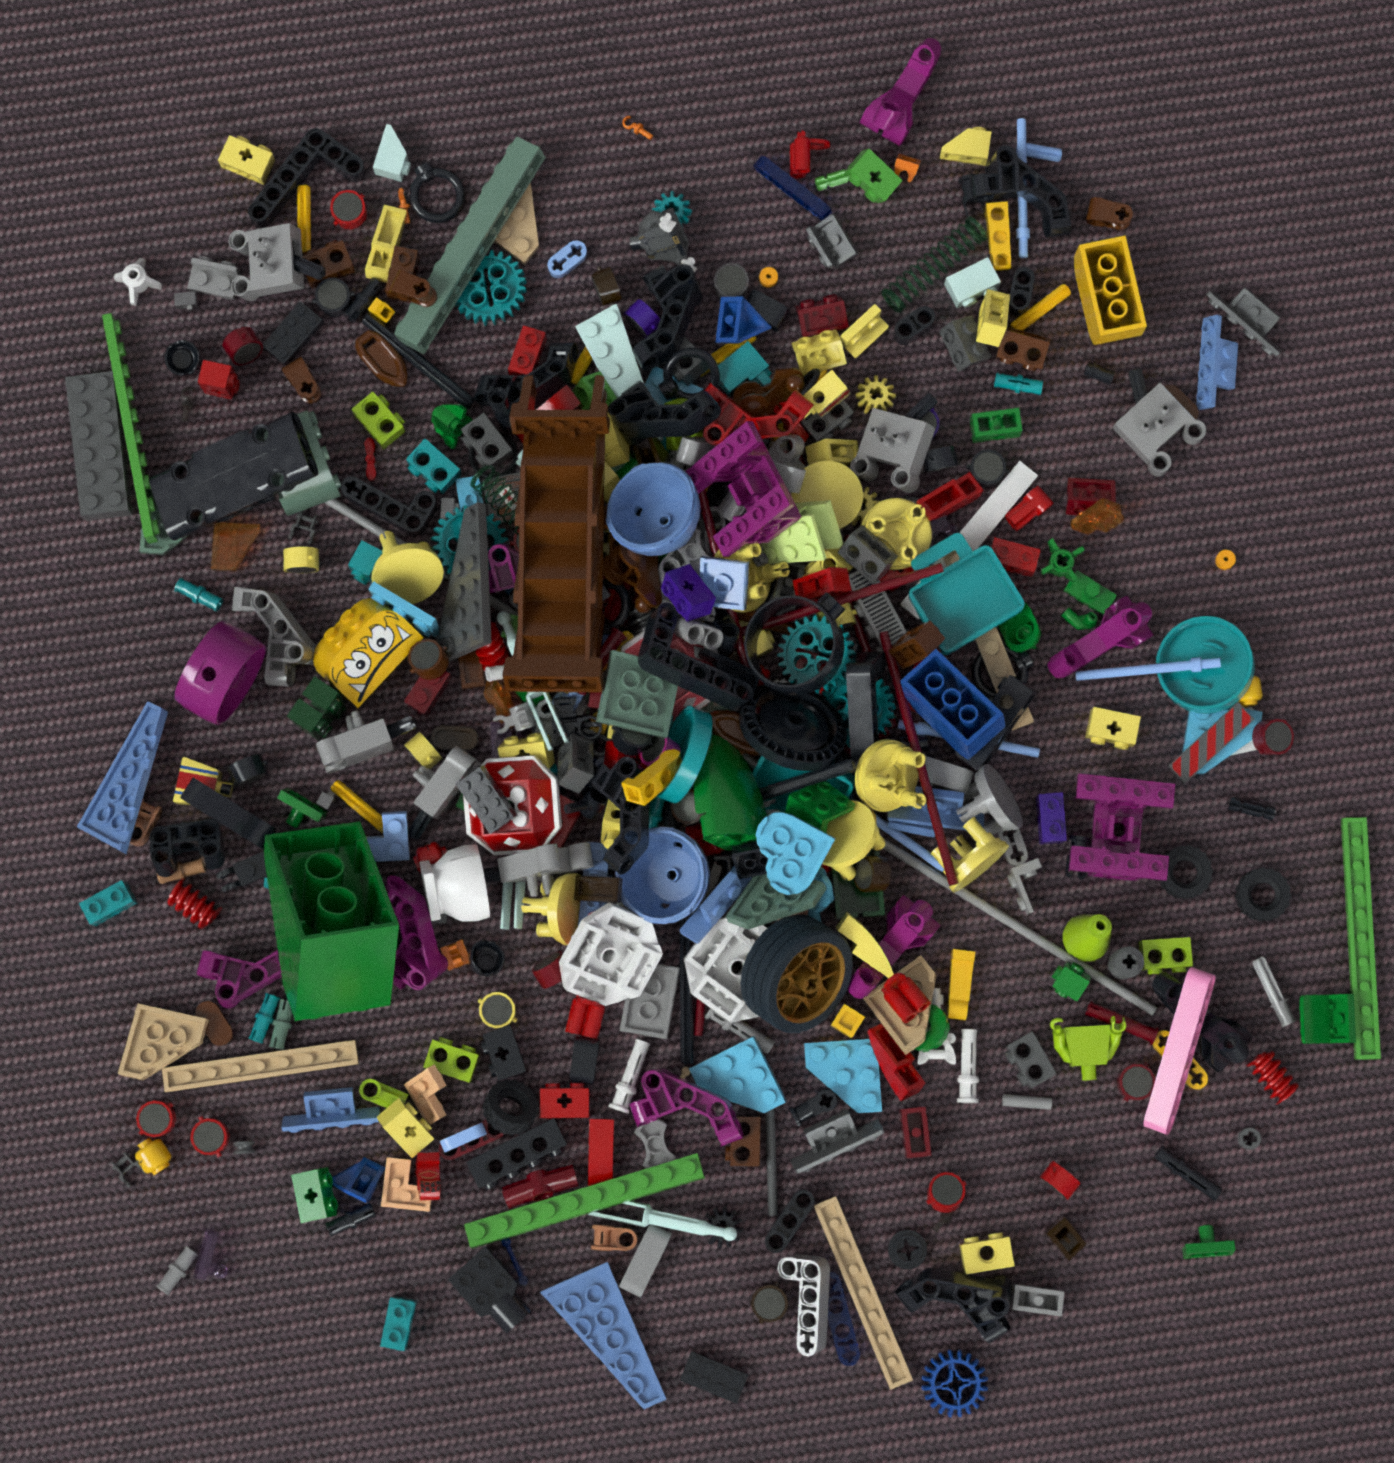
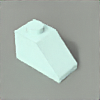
[373,124,411,182]

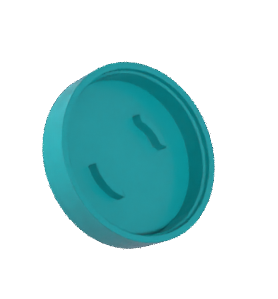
[1156,616,1255,714]
[656,706,713,803]

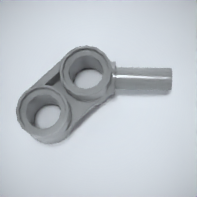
[674,617,723,665]

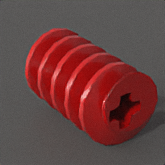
[475,622,510,671]
[167,878,222,930]
[1246,1051,1299,1105]

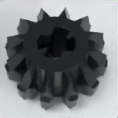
[704,1206,743,1249]

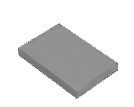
[620,964,680,1040]

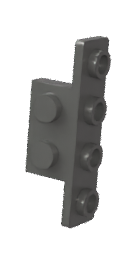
[1206,287,1282,356]
[790,1109,885,1174]

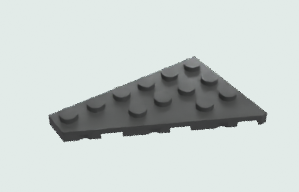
[437,502,492,662]

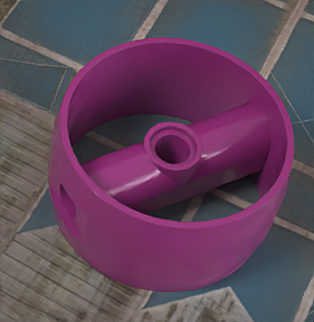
[174,621,266,725]

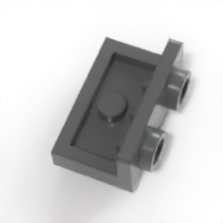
[806,214,859,269]
[940,315,992,372]

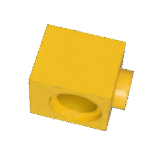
[830,1004,865,1038]

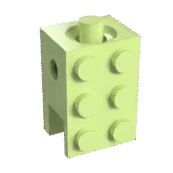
[760,500,844,564]

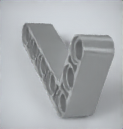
[676,436,806,494]

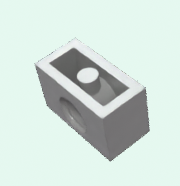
[1009,1283,1065,1317]

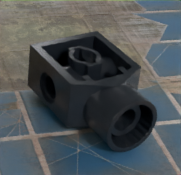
[448,1246,532,1334]

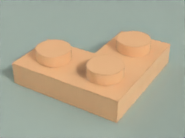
[404,1064,447,1125]
[381,1157,432,1212]

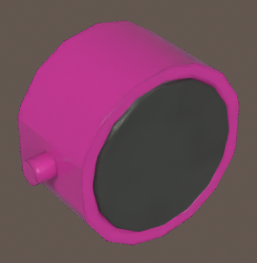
[640,736,681,767]

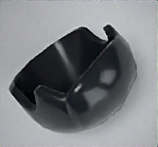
[164,340,201,376]
[468,939,505,977]

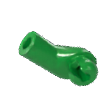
[1061,607,1098,630]

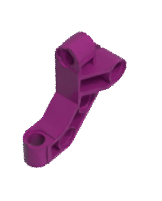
[859,38,941,147]
[488,543,519,594]
[1048,596,1154,678]
[384,875,448,990]
[847,894,941,999]
[196,950,282,1009]
[629,1068,744,1147]

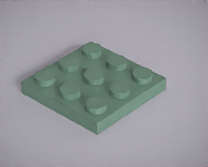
[596,650,678,739]

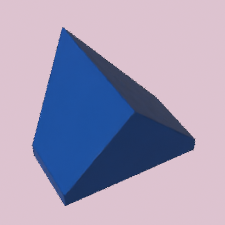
[715,296,772,344]
[332,1157,385,1203]

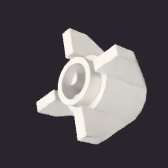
[114,258,162,306]

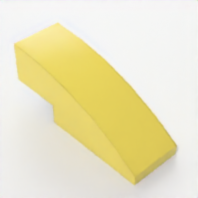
[365,205,407,283]
[836,912,894,978]

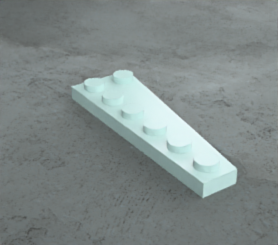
[575,304,663,441]

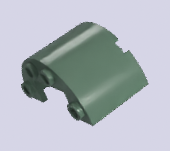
[264,410,341,516]

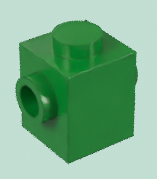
[1051,961,1091,1001]

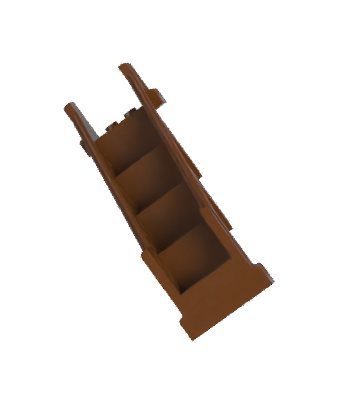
[503,375,610,692]

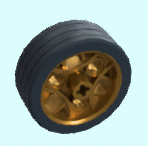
[740,914,853,1033]

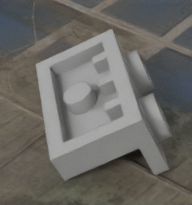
[187,256,241,300]

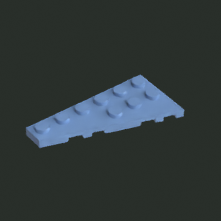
[77,701,168,854]
[540,1262,666,1409]

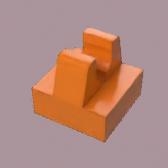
[894,153,921,182]
[440,939,469,971]

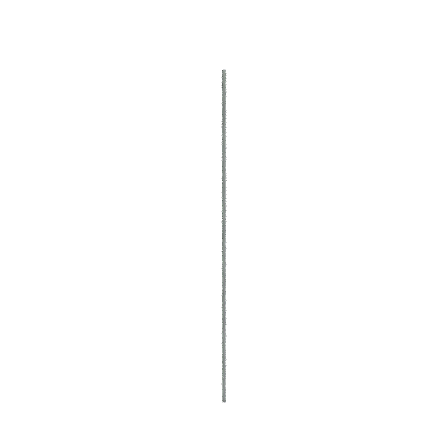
[324,499,1157,1015]

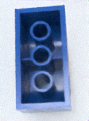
[900,649,1005,760]

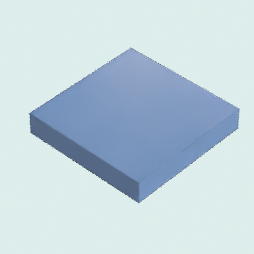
[699,556,749,611]

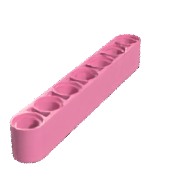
[1144,967,1216,1135]

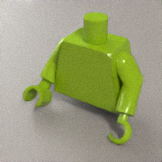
[1050,1016,1126,1081]

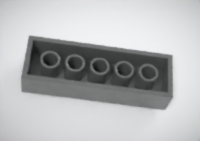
[65,371,133,521]

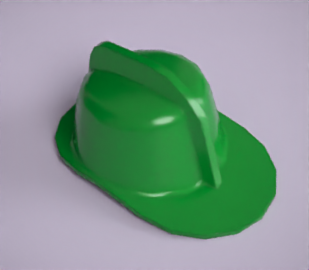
[999,602,1041,652]

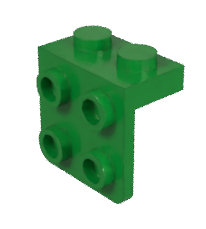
[785,781,855,833]
[1299,994,1356,1044]

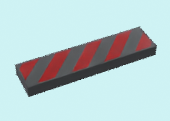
[1167,702,1254,784]

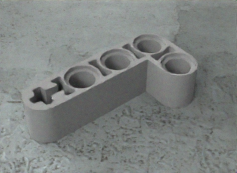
[777,1254,830,1356]

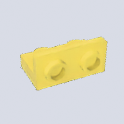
[840,304,889,358]
[792,330,847,376]

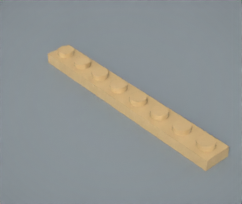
[943,550,1034,731]
[162,1040,359,1092]
[813,1196,913,1390]

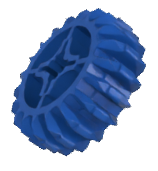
[921,1349,988,1417]

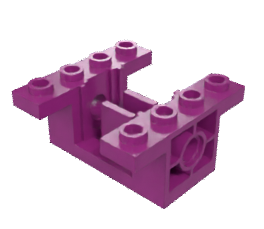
[685,421,802,557]
[1069,774,1175,881]

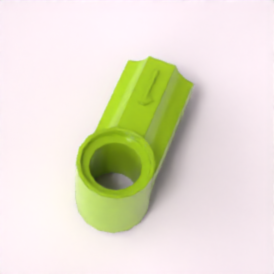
[359,1079,409,1108]

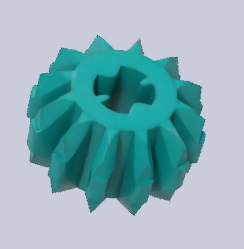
[652,191,692,227]

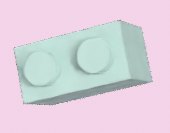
[944,257,1001,308]

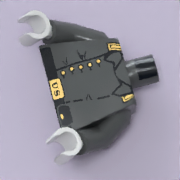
[629,208,697,272]

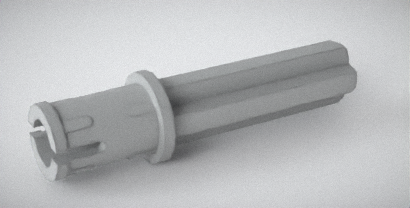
[1252,957,1296,1027]

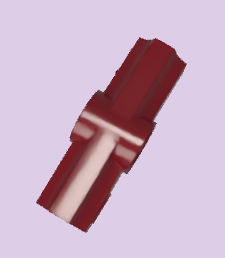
[502,1165,578,1209]

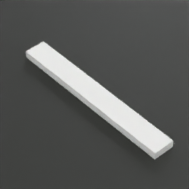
[900,461,1038,620]

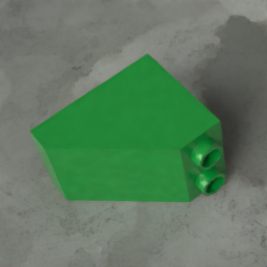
[264,821,399,1021]

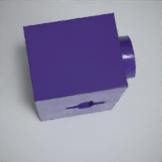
[661,564,716,622]
[1036,792,1067,845]

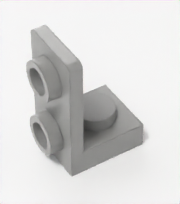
[1007,858,1042,915]

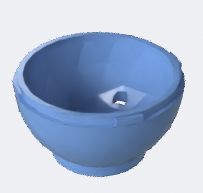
[606,462,701,556]
[615,827,710,924]

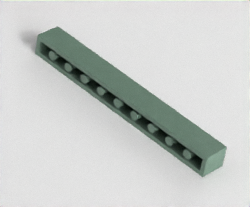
[394,136,546,354]

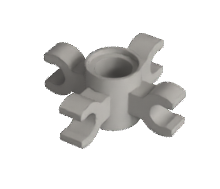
[493,700,552,734]

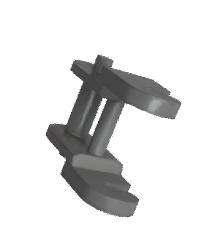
[288,511,319,546]
[111,1151,146,1188]

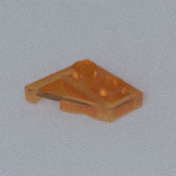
[211,523,261,572]
[483,680,515,729]

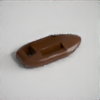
[355,329,407,387]
[710,710,760,756]

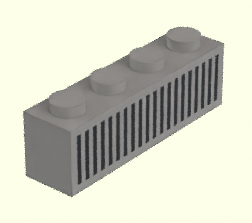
[849,571,906,652]

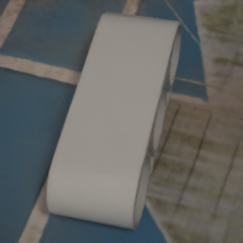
[918,756,974,796]
[619,1224,672,1298]

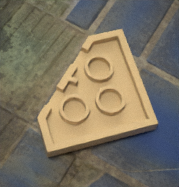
[494,182,539,265]
[863,955,936,1055]
[118,1003,209,1081]

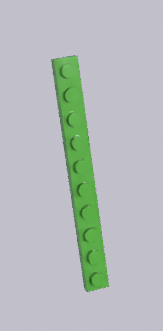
[102,313,160,544]
[1341,817,1381,1060]
[464,1153,705,1249]

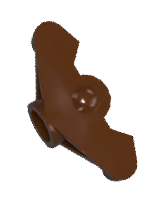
[703,368,805,431]
[603,504,662,614]

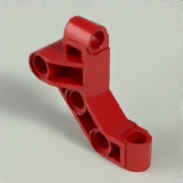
[704,383,814,445]

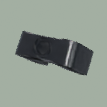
[150,819,225,877]

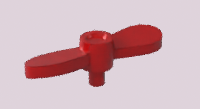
[364,437,376,482]

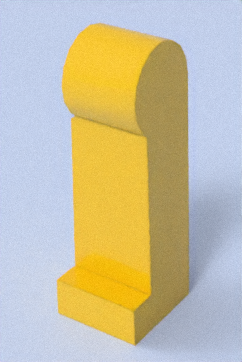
[985,201,1011,271]
[621,749,682,806]
[947,949,975,1021]

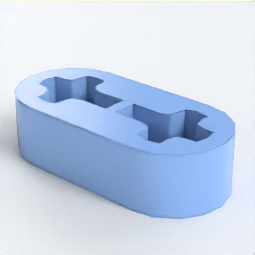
[547,240,587,278]
[440,1122,487,1153]

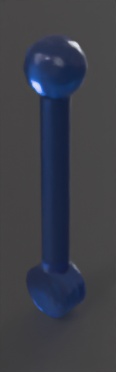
[501,1238,528,1285]

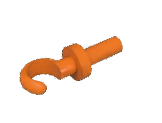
[622,116,653,140]
[398,188,410,224]

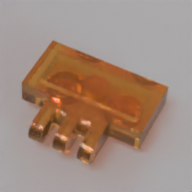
[1070,498,1125,535]

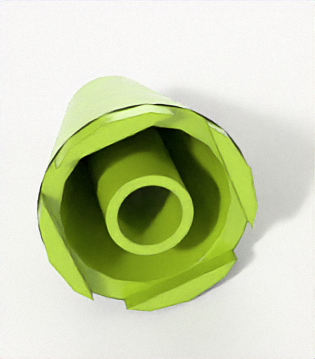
[1062,914,1112,962]

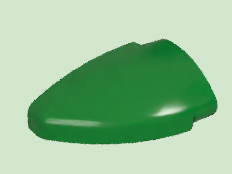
[694,734,767,851]

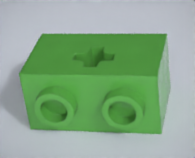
[844,148,903,203]

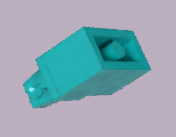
[718,341,772,397]

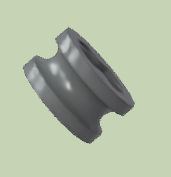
[1237,1128,1261,1150]
[233,1141,256,1154]

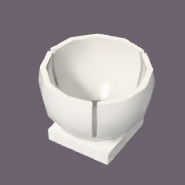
[419,845,490,922]

